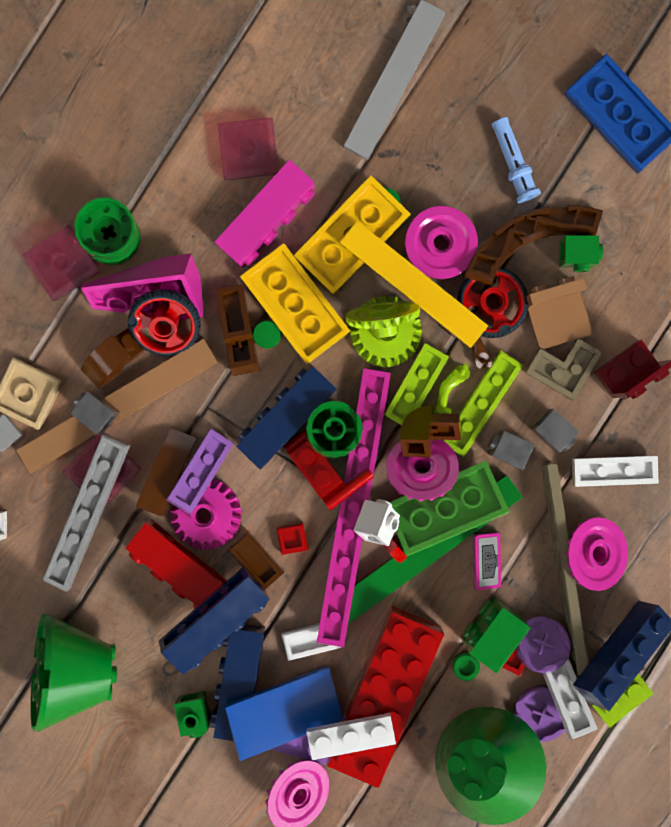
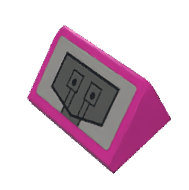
[472,532,501,590]

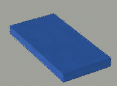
[564,53,671,174]
[223,666,344,761]

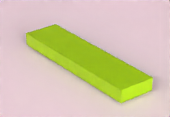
[443,350,523,457]

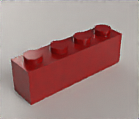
[125,519,227,609]

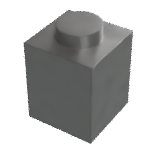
[70,391,120,434]
[531,409,579,452]
[488,430,535,470]

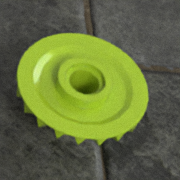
[350,295,422,367]
[346,301,420,338]

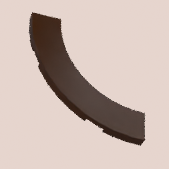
[465,205,603,285]

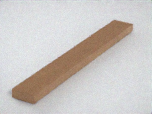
[16,339,219,474]

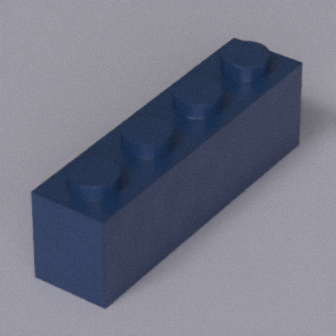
[236,366,337,469]
[159,566,270,675]
[572,601,671,711]
[210,624,265,741]

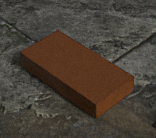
[227,531,285,590]

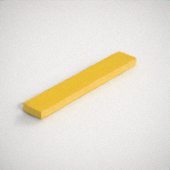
[340,221,488,348]

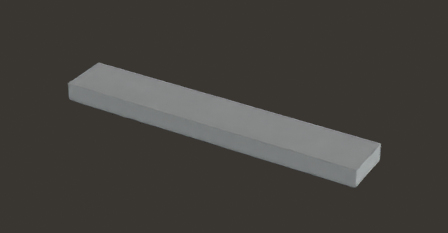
[344,0,446,161]
[43,433,130,592]

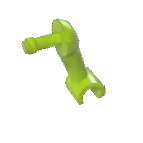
[434,363,470,414]

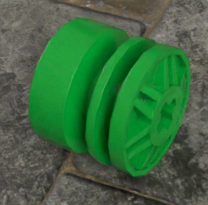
[74,197,141,265]

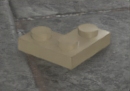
[524,339,602,400]

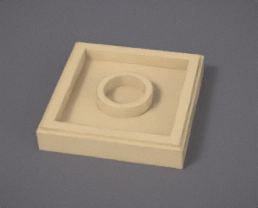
[0,357,64,430]

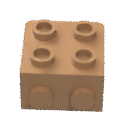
[526,276,592,349]

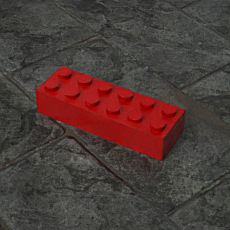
[327,605,444,788]

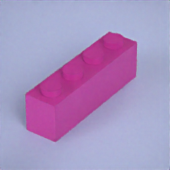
[215,159,315,268]

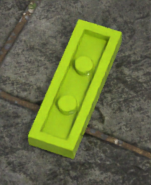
[384,343,449,425]

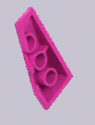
[81,253,204,320]

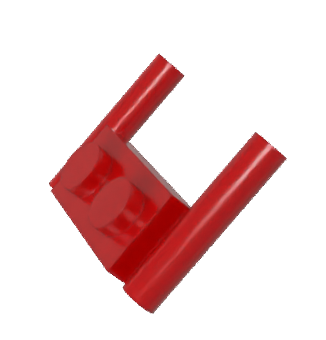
[283,429,375,511]

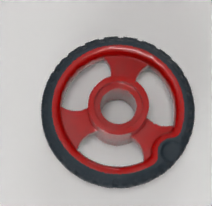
[457,267,528,338]
[128,289,201,356]

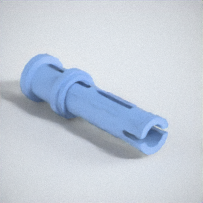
[491,117,541,203]

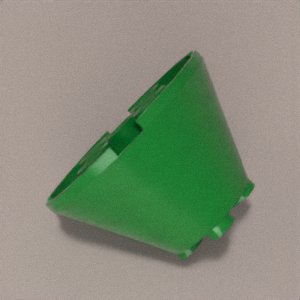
[30,614,117,732]
[435,707,547,825]

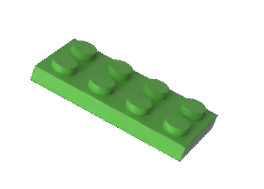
[389,461,510,556]

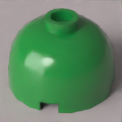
[306,401,363,458]

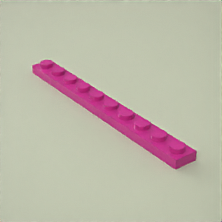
[316,368,391,647]

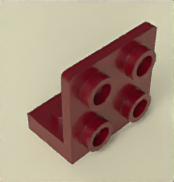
[594,339,671,400]

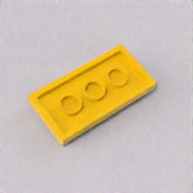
[294,176,411,295]
[240,243,351,365]

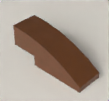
[216,284,260,376]
[136,428,197,517]

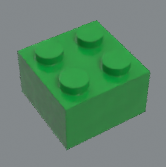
[463,596,531,674]

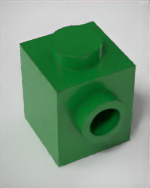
[559,236,603,272]
[174,691,211,738]

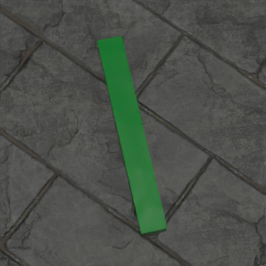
[348,474,523,624]

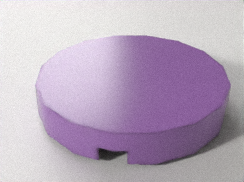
[515,616,571,673]
[514,685,565,742]

